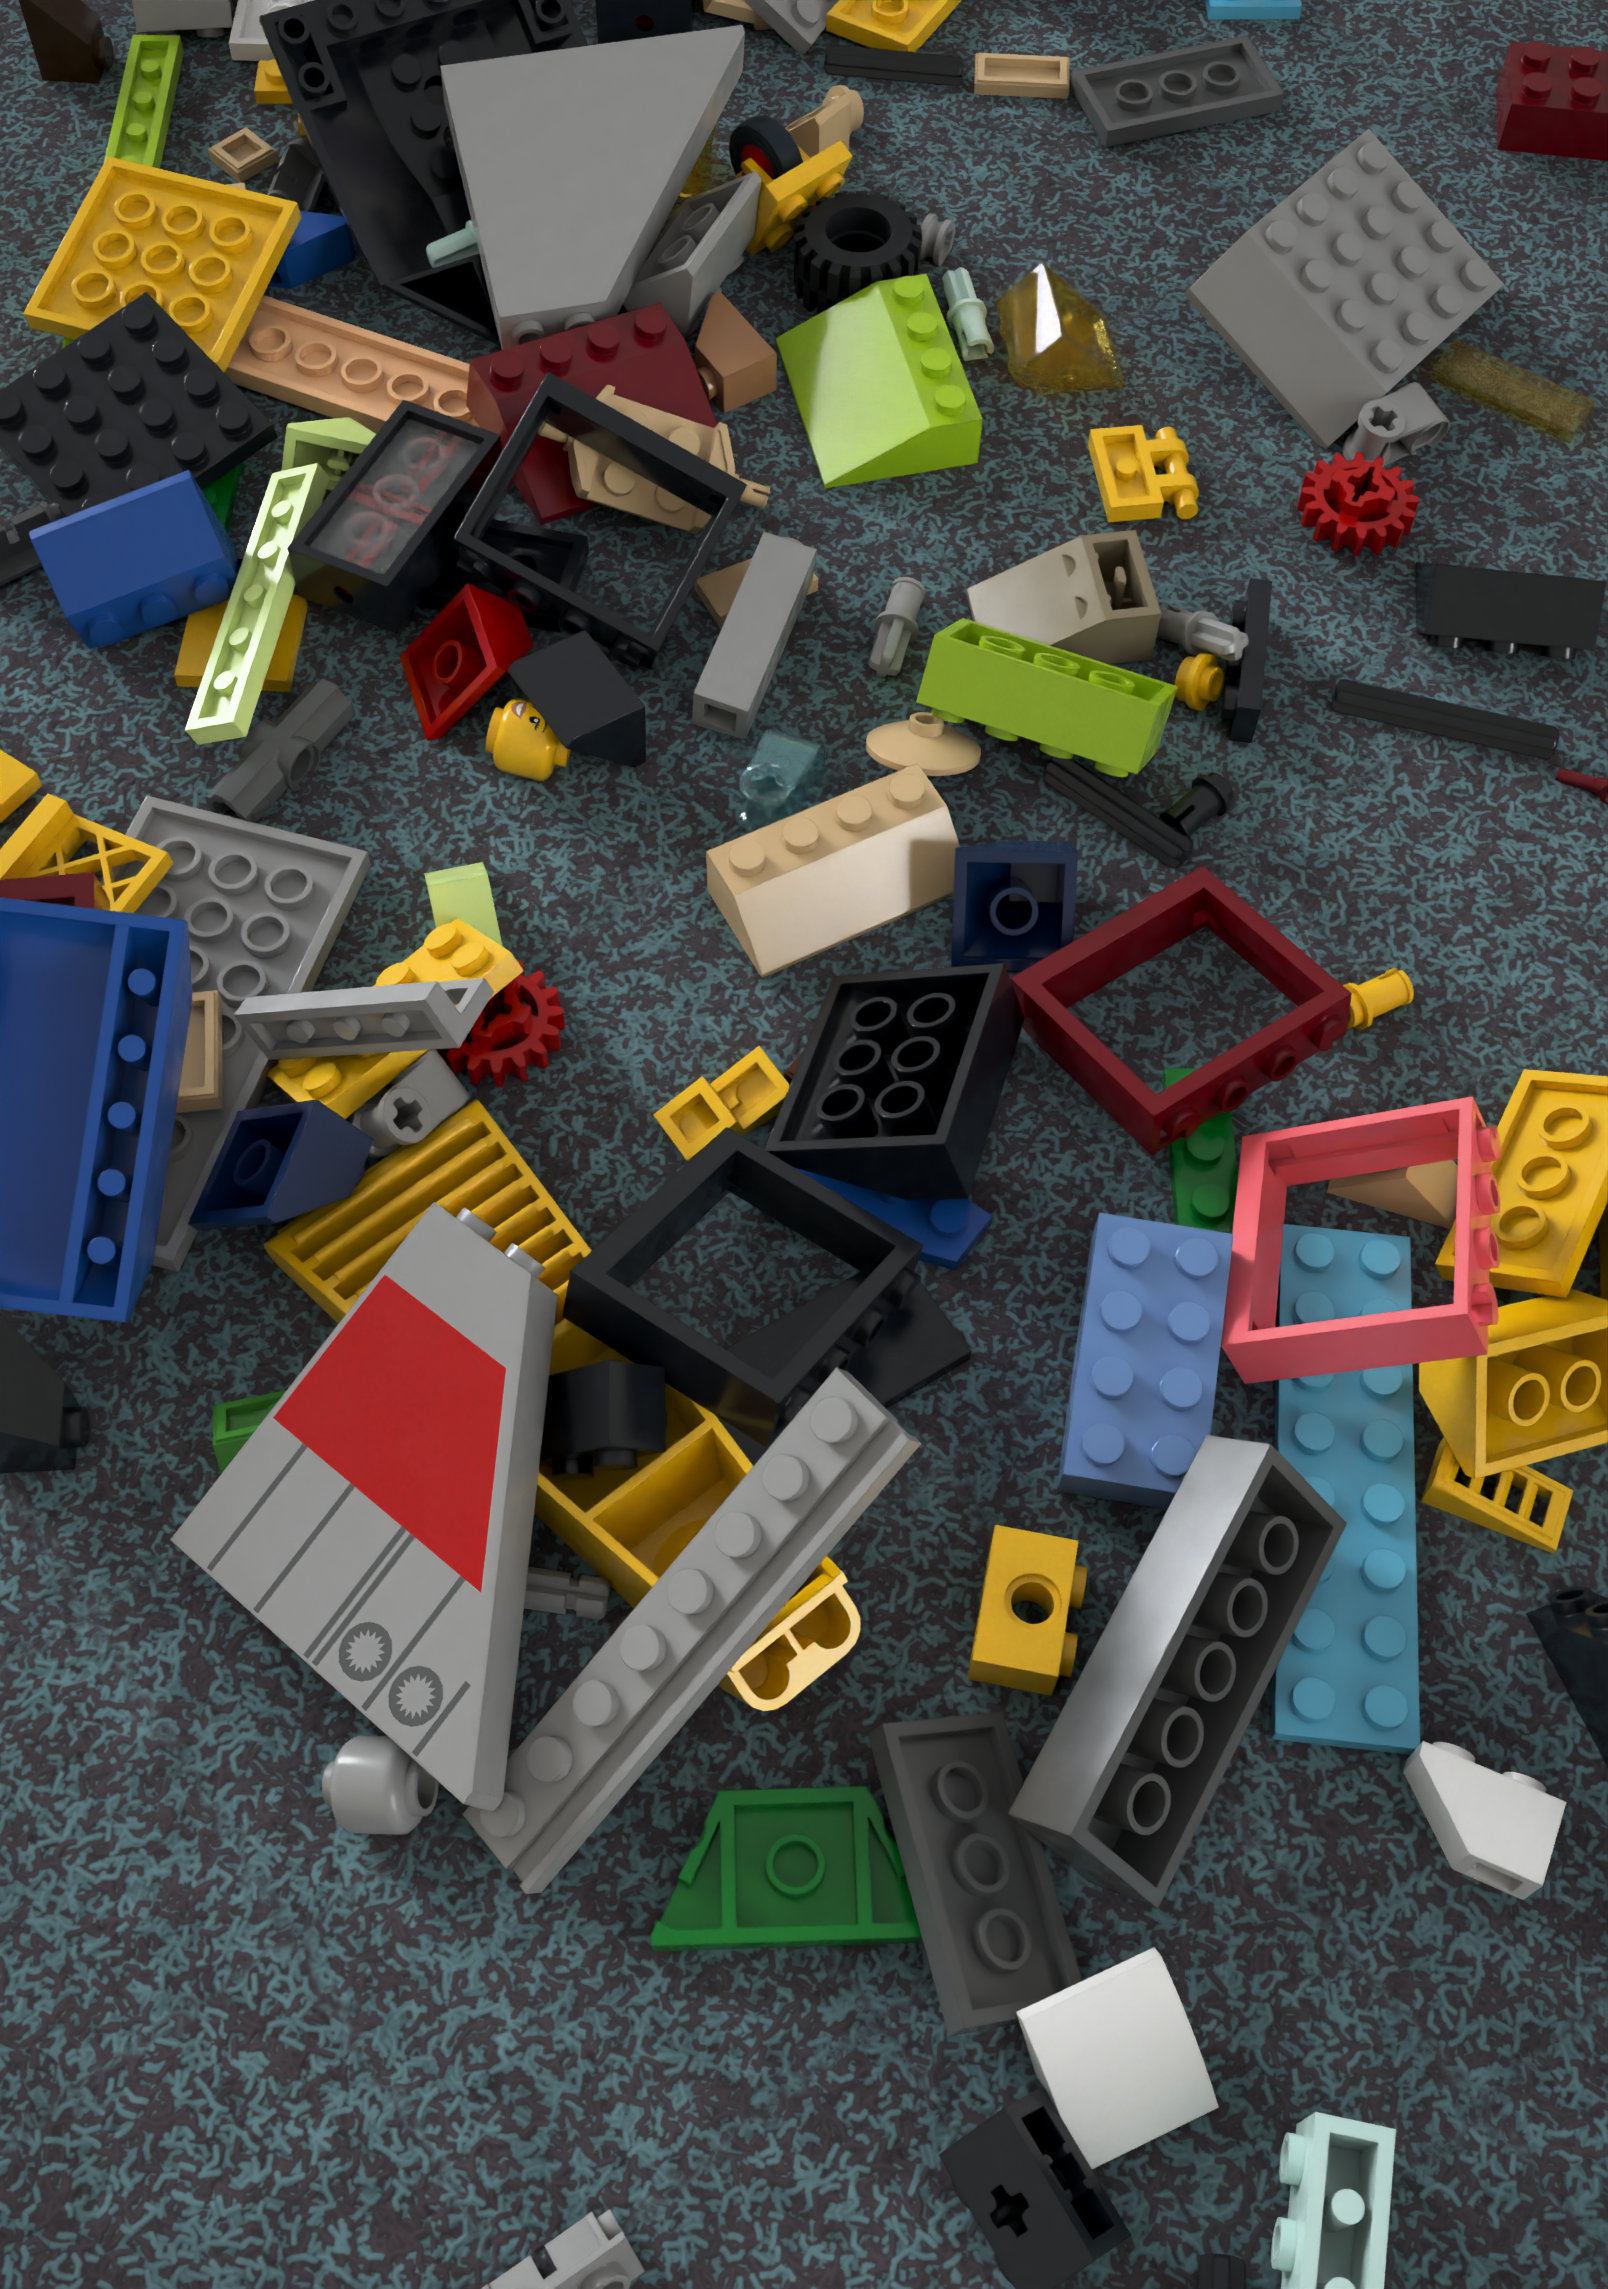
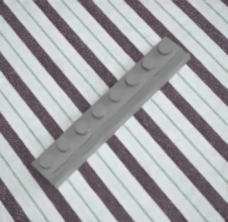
[463,1368,921,1894]

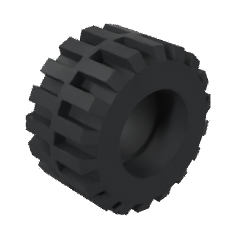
[794,191,922,315]

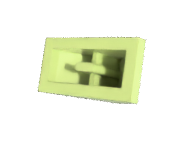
[281,417,376,490]
[424,862,503,947]

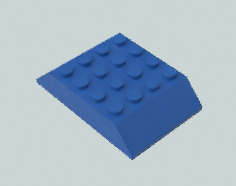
[0,897,192,1323]

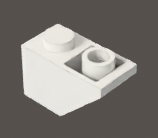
[1403,1741,1566,1900]

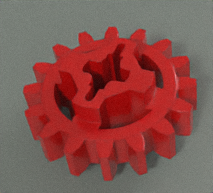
[1297,452,1419,556]
[436,960,565,1088]

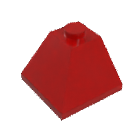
[399,583,534,741]

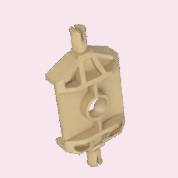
[540,384,770,535]

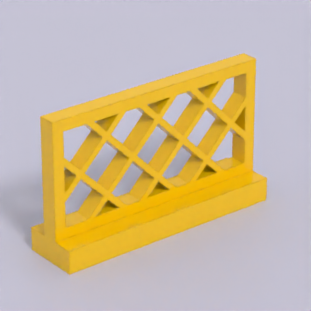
[0,794,174,914]

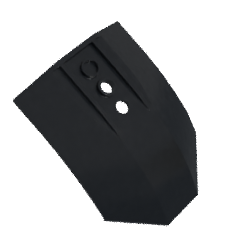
[259,0,589,346]

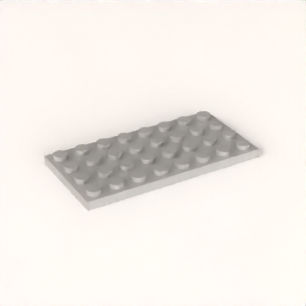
[100,795,371,1272]

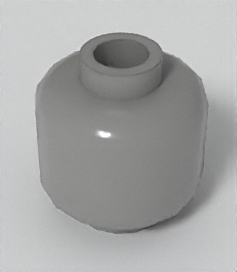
[322,1736,439,1835]

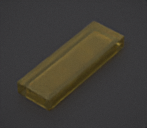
[1429,339,1596,444]

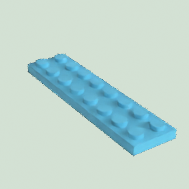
[1271,1224,1420,1755]

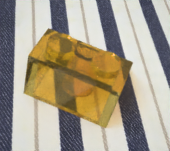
[996,263,1126,396]

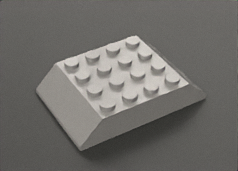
[1184,129,1504,449]

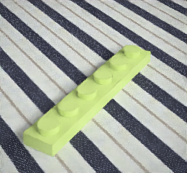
[185,463,330,745]

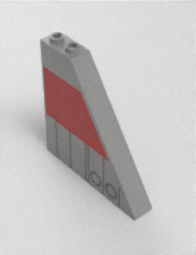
[170,1202,558,1812]

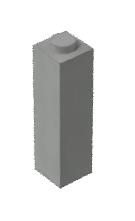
[692,531,817,739]

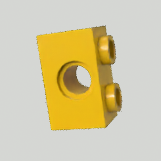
[967,1525,1087,1696]

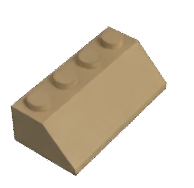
[706,763,960,978]

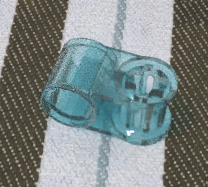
[739,728,826,833]

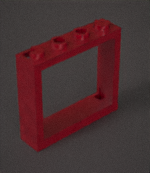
[1010,866,1352,1156]

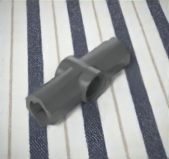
[205,678,355,823]

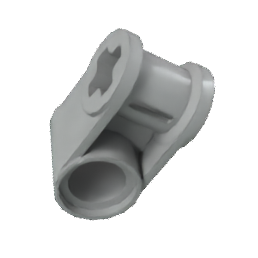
[1343,382,1451,466]
[348,1049,470,1158]

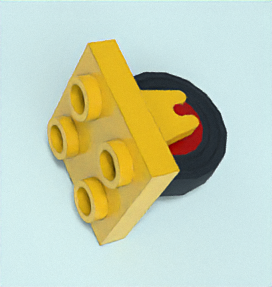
[729,115,853,255]

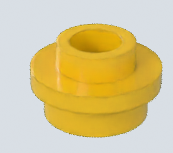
[1175,653,1224,711]

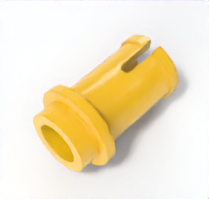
[1343,968,1414,1030]

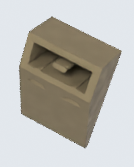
[966,530,1161,664]

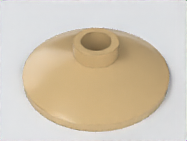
[866,712,981,776]

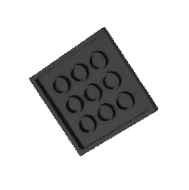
[0,292,278,517]

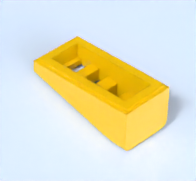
[1421,1437,1573,1554]

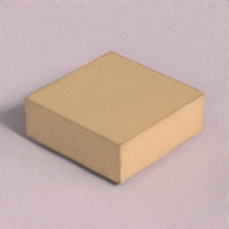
[208,127,279,183]

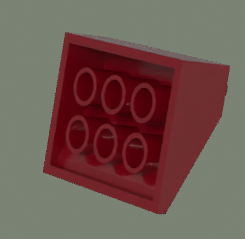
[466,302,717,525]

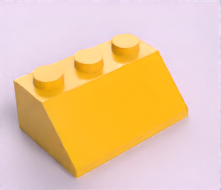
[1419,1289,1608,1479]

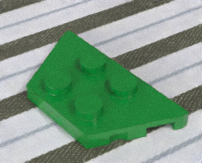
[651,1786,923,1952]

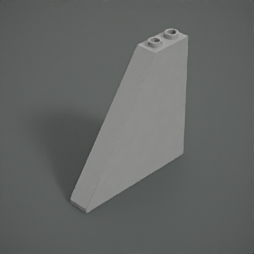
[440,25,745,350]

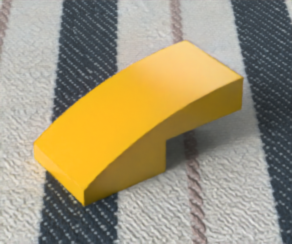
[653,1046,790,1162]

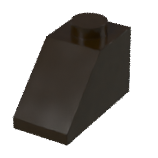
[19,0,114,84]

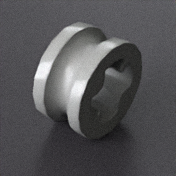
[920,213,956,266]

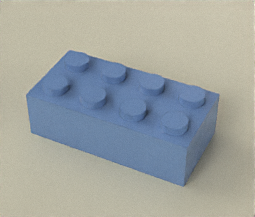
[1056,1212,1234,1509]

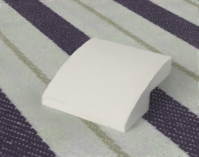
[1016,1947,1219,2169]

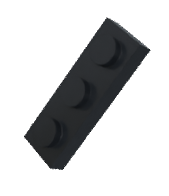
[1220,578,1272,743]

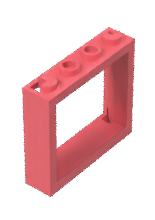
[1221,1096,1501,1384]

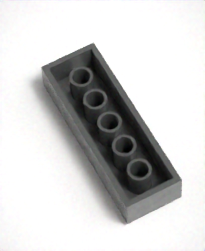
[1008,1435,1347,1909]

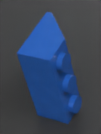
[29,470,240,649]

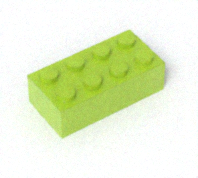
[916,618,1178,777]

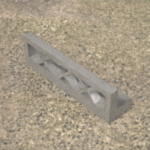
[234,978,494,1060]

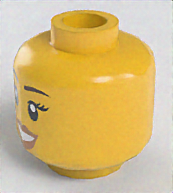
[485,698,571,781]

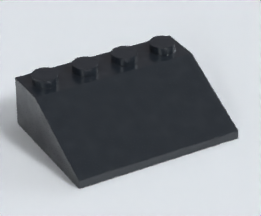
[765,963,1025,1201]

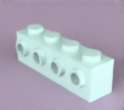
[1271,2112,1396,2289]

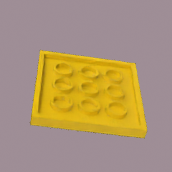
[23,156,302,373]

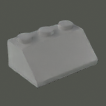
[623,171,762,339]

